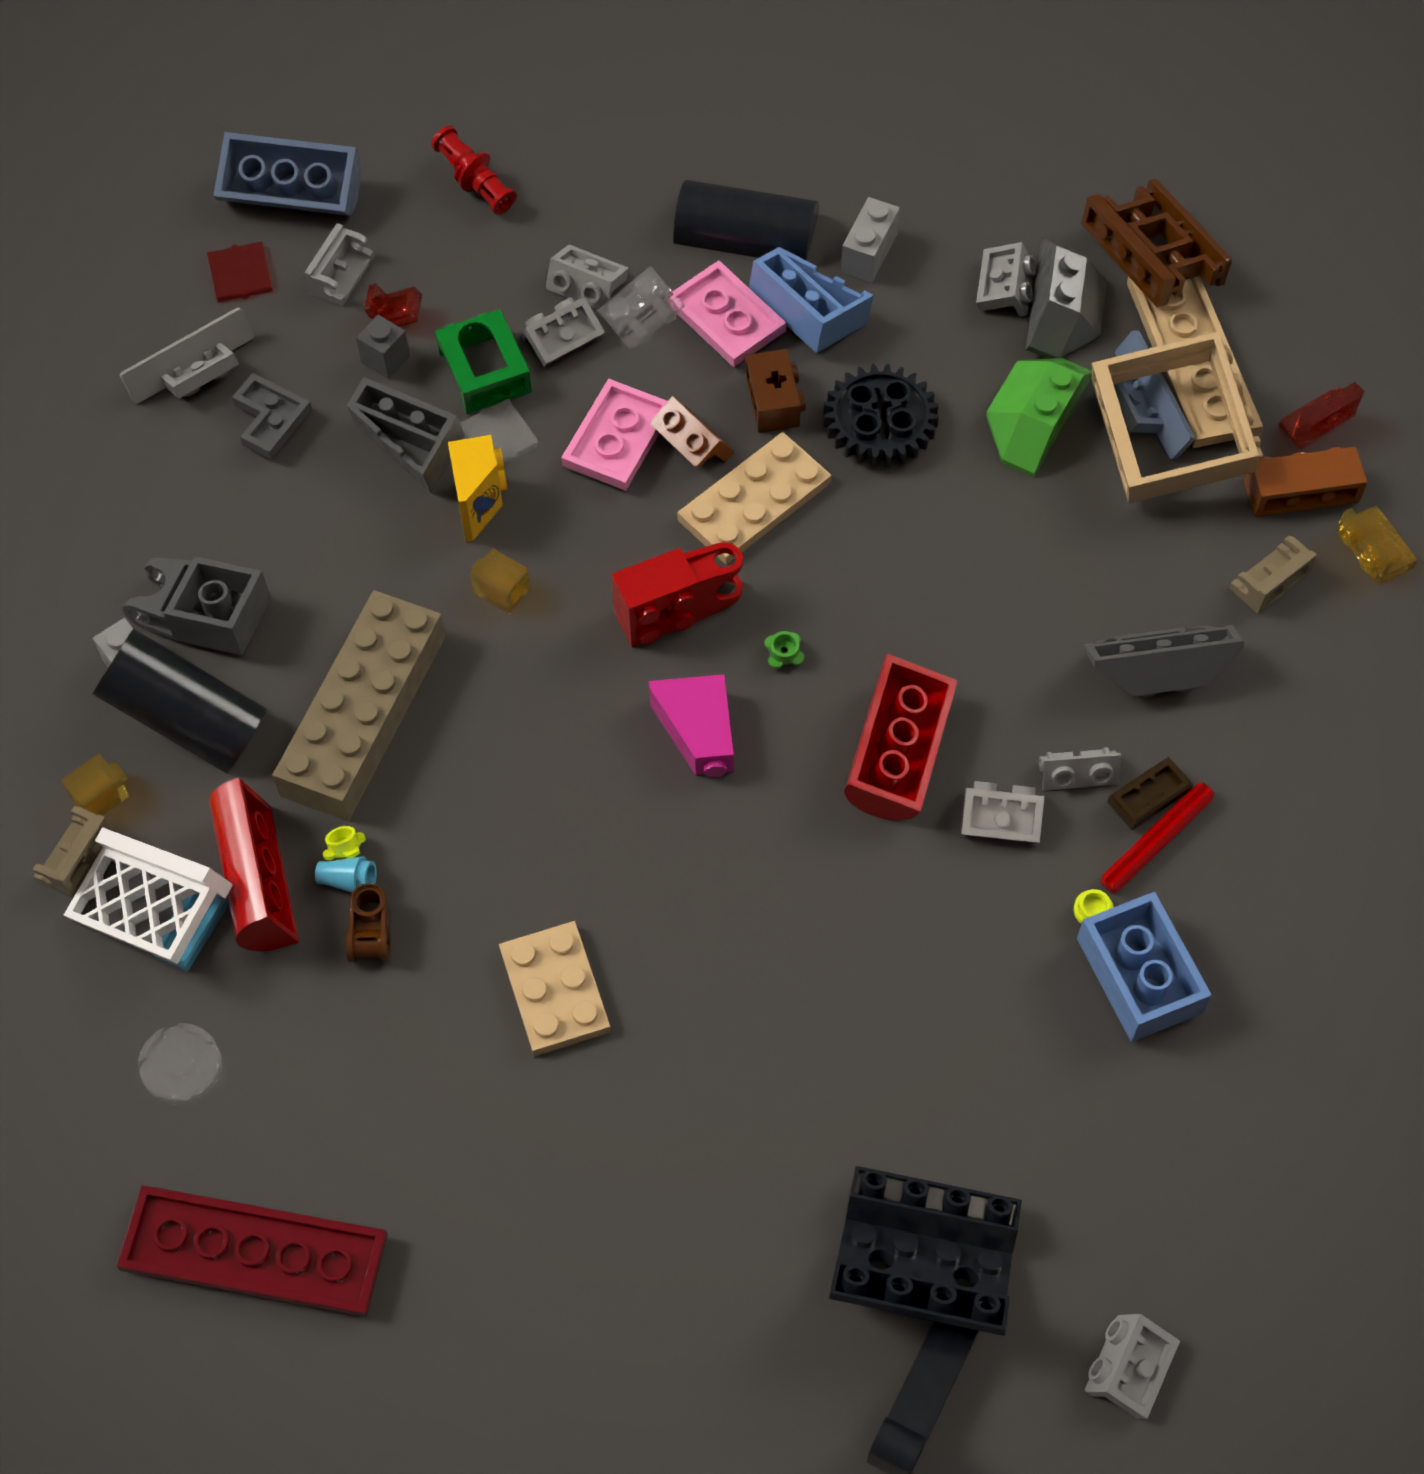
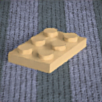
[499,921,611,1057]

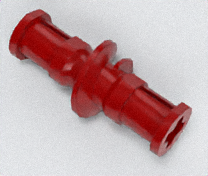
[431,125,517,215]

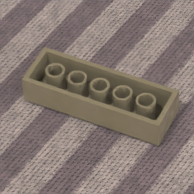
[272,590,446,822]

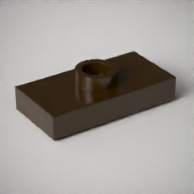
[1107,757,1194,830]

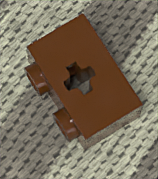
[745,349,806,433]

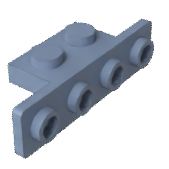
[1113,330,1195,460]

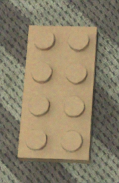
[677,432,832,565]

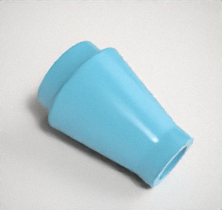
[315,856,377,893]

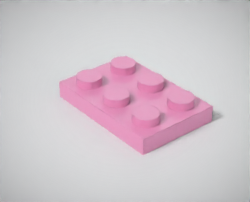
[666,260,786,367]
[561,378,668,491]

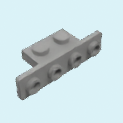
[120,307,255,404]

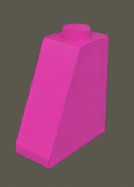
[649,674,734,777]

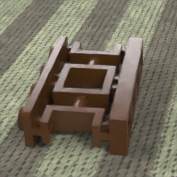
[1081,178,1232,308]

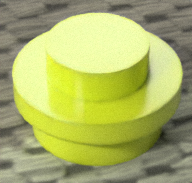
[1073,889,1114,924]

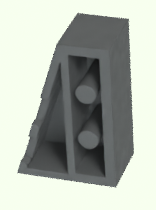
[347,377,465,493]

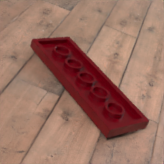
[116,1185,388,1317]

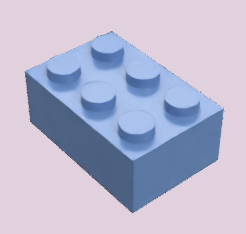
[1077,892,1212,1042]

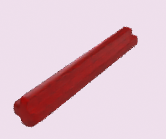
[1100,782,1214,894]

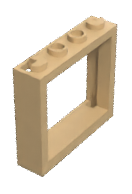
[1092,331,1263,503]

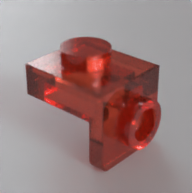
[364,283,422,327]

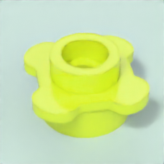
[323,826,366,860]

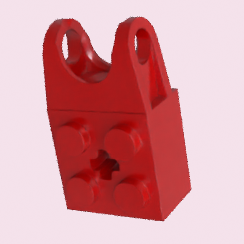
[611,542,743,647]

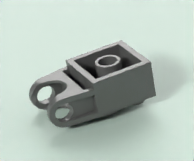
[123,556,271,655]

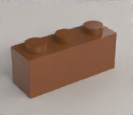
[1243,447,1368,517]

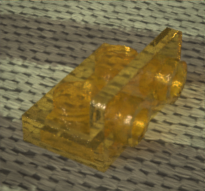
[1337,505,1418,585]

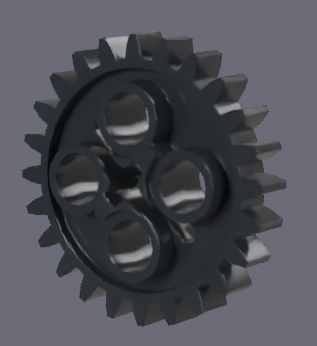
[824,364,939,467]

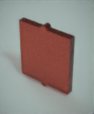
[207,241,273,302]

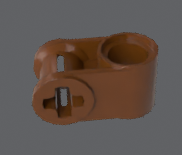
[346,883,391,962]

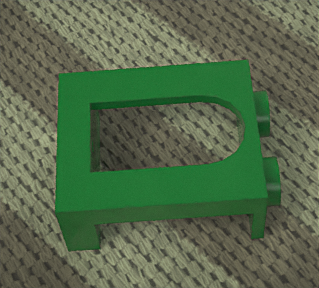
[435,309,532,414]

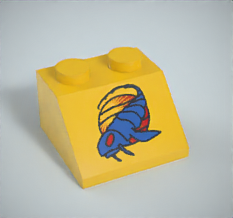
[448,435,508,542]

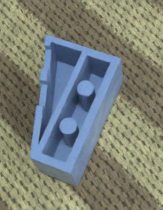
[749,247,874,353]

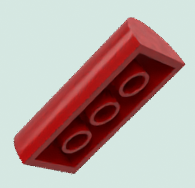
[844,653,958,820]
[209,777,299,951]

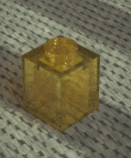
[470,548,531,614]
[60,753,129,816]

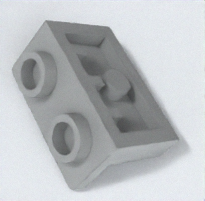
[976,242,1036,317]
[546,244,629,312]
[520,297,605,367]
[961,781,1045,843]
[1085,1314,1180,1419]

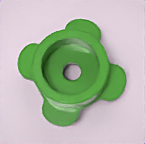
[764,631,805,669]

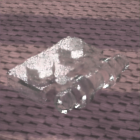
[598,266,685,351]

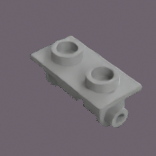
[1039,747,1121,791]

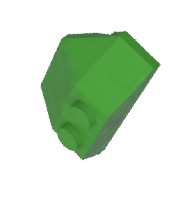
[986,358,1092,477]

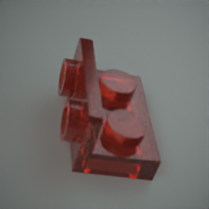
[1279,382,1364,449]

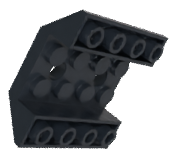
[829,1166,1022,1336]

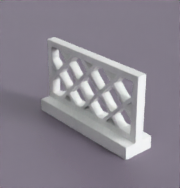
[63,827,233,964]

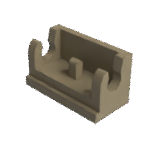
[1229,536,1317,614]
[32,806,112,898]

